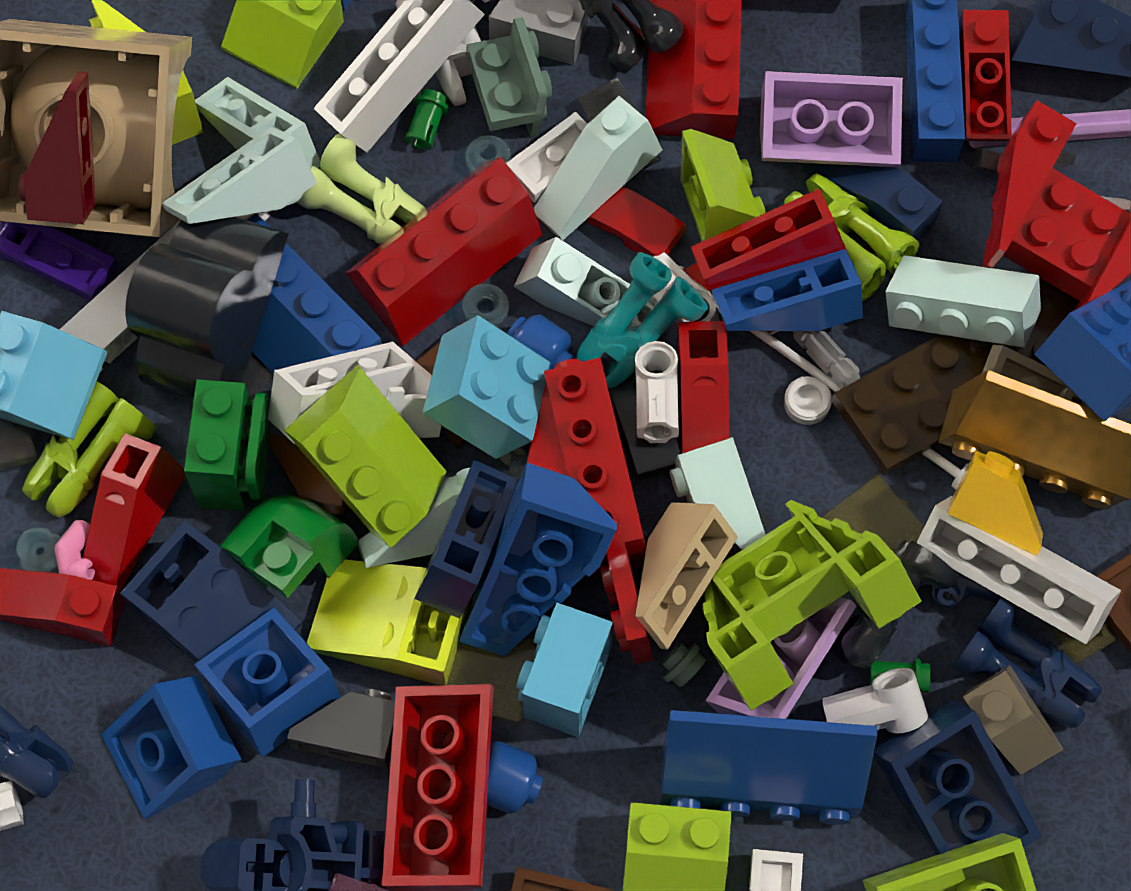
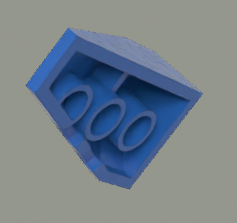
[459,463,617,656]

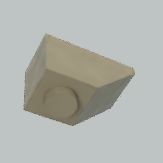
[963,665,1063,775]

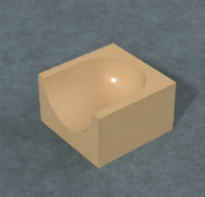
[0,19,192,237]

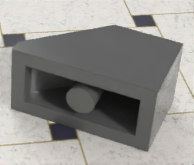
[287,689,395,769]

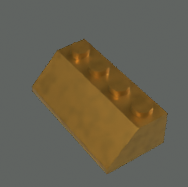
[939,370,1131,509]

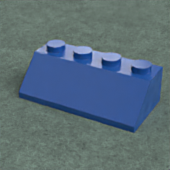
[247,213,381,376]

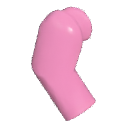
[54,520,95,580]

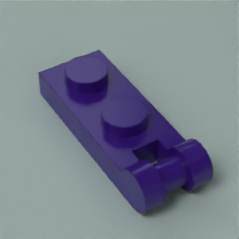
[0,221,118,301]

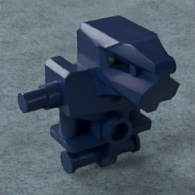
[200,779,384,891]

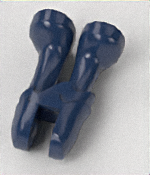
[952,596,1102,728]
[0,705,73,799]

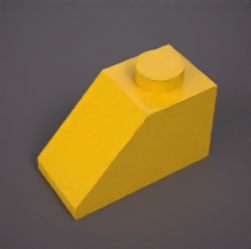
[948,451,1043,556]

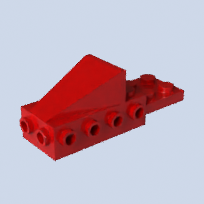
[527,357,654,664]

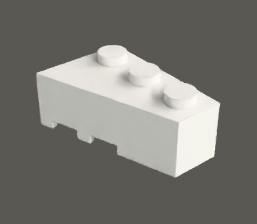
[268,342,441,444]

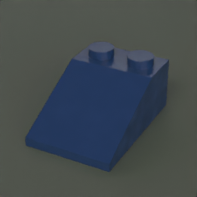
[873,700,1042,855]

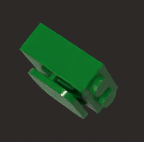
[184,379,272,511]

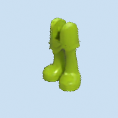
[784,173,919,302]
[22,381,158,518]

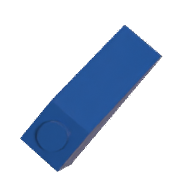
[712,249,863,331]

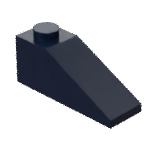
[803,163,943,241]
[414,460,518,619]

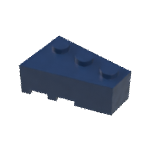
[1010,0,1131,77]

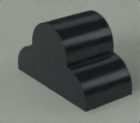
[125,217,289,401]

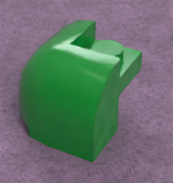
[220,494,359,599]

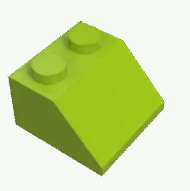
[221,0,344,89]
[680,129,766,242]
[623,802,731,891]

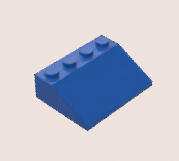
[660,710,877,825]

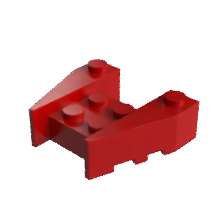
[982,100,1131,310]

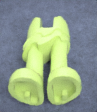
[295,133,426,245]

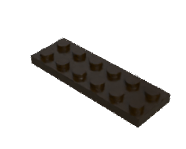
[831,279,1080,476]

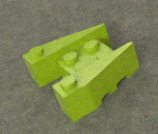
[703,500,922,711]

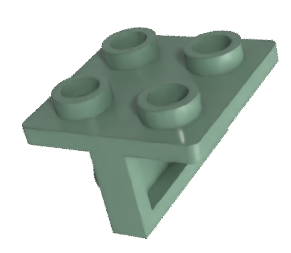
[465,17,552,138]

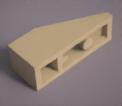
[635,503,738,649]

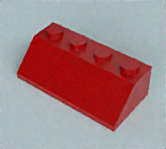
[646,0,742,139]
[345,157,542,347]
[382,684,494,891]

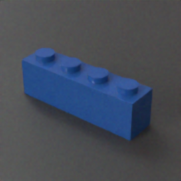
[904,0,965,162]

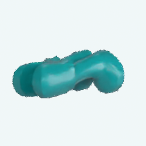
[576,252,708,389]

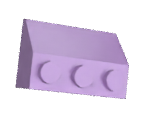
[760,71,903,167]
[706,597,856,719]

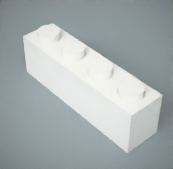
[314,0,485,152]
[917,496,1121,644]

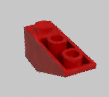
[958,10,1012,141]
[676,321,729,454]
[83,433,185,591]

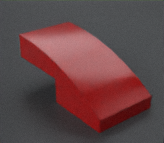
[585,186,687,257]

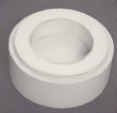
[784,376,832,425]

